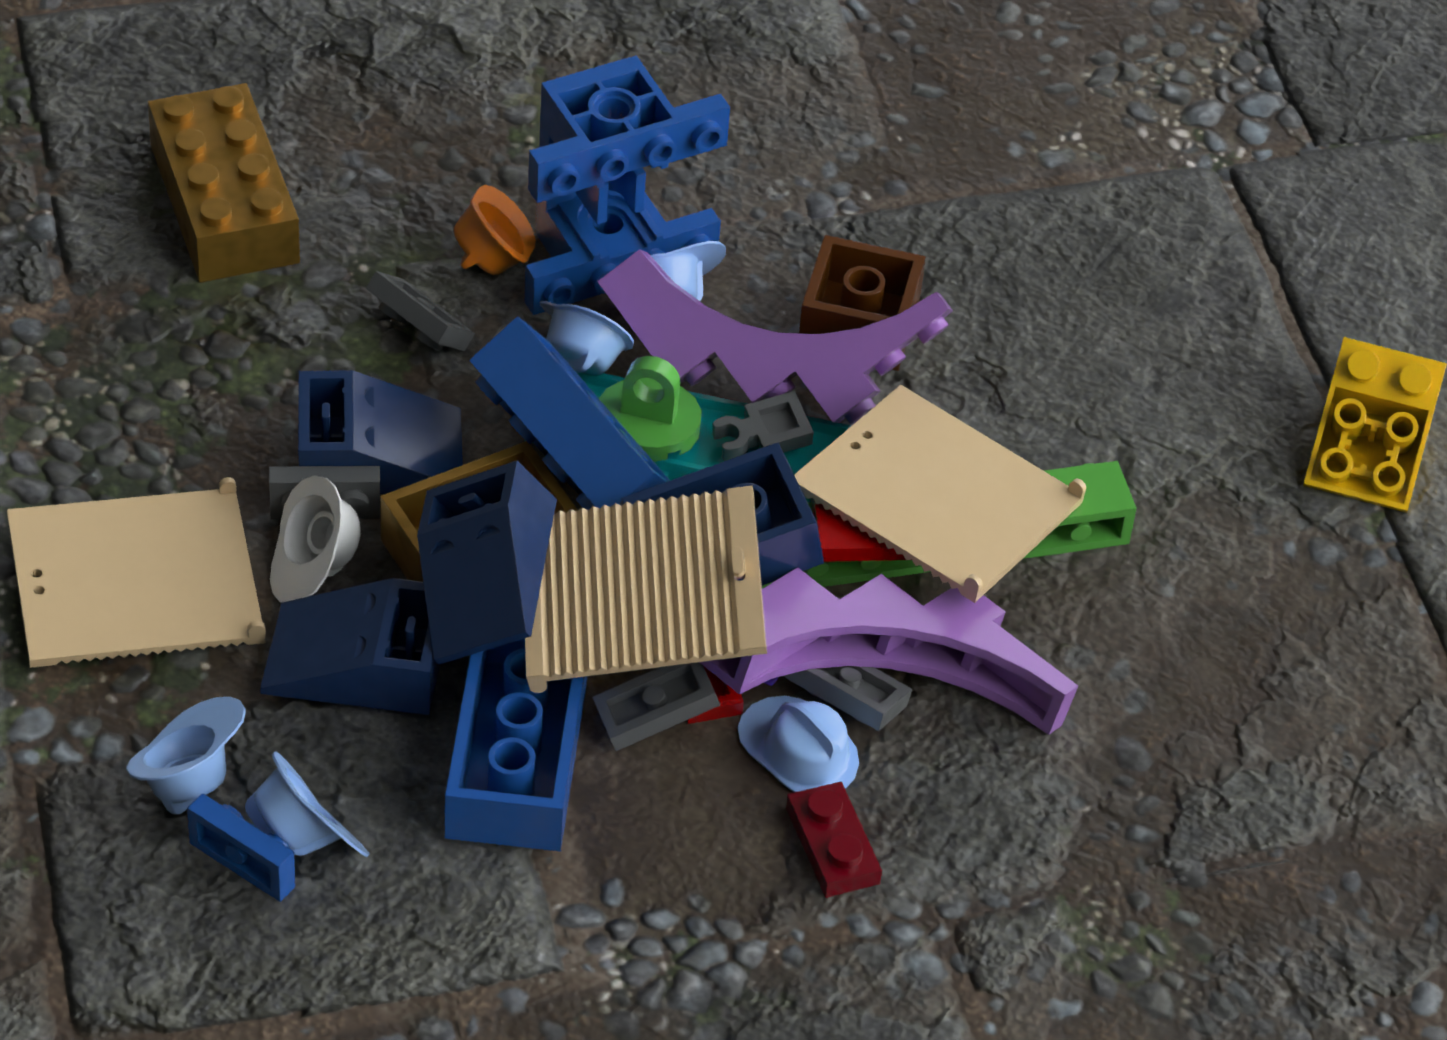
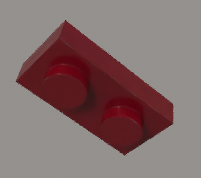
[786,781,882,898]

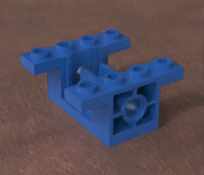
[524,55,730,315]

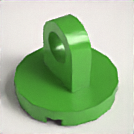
[599,356,702,462]

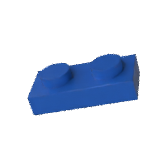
[187,793,295,902]

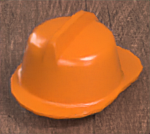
[453,185,536,276]

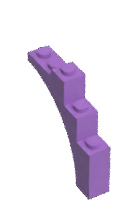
[597,250,953,425]
[699,567,1078,735]

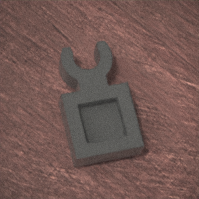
[712,391,814,461]

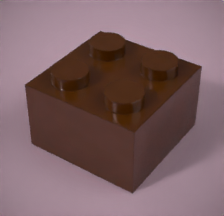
[799,235,926,371]

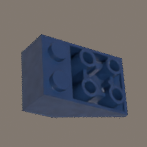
[298,370,463,494]
[417,461,557,664]
[260,578,440,715]

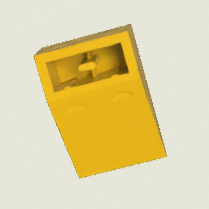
[1303,337,1447,513]

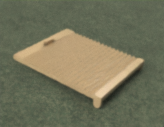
[794,385,1086,603]
[7,477,265,668]
[525,485,767,693]

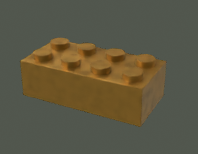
[148,83,300,283]

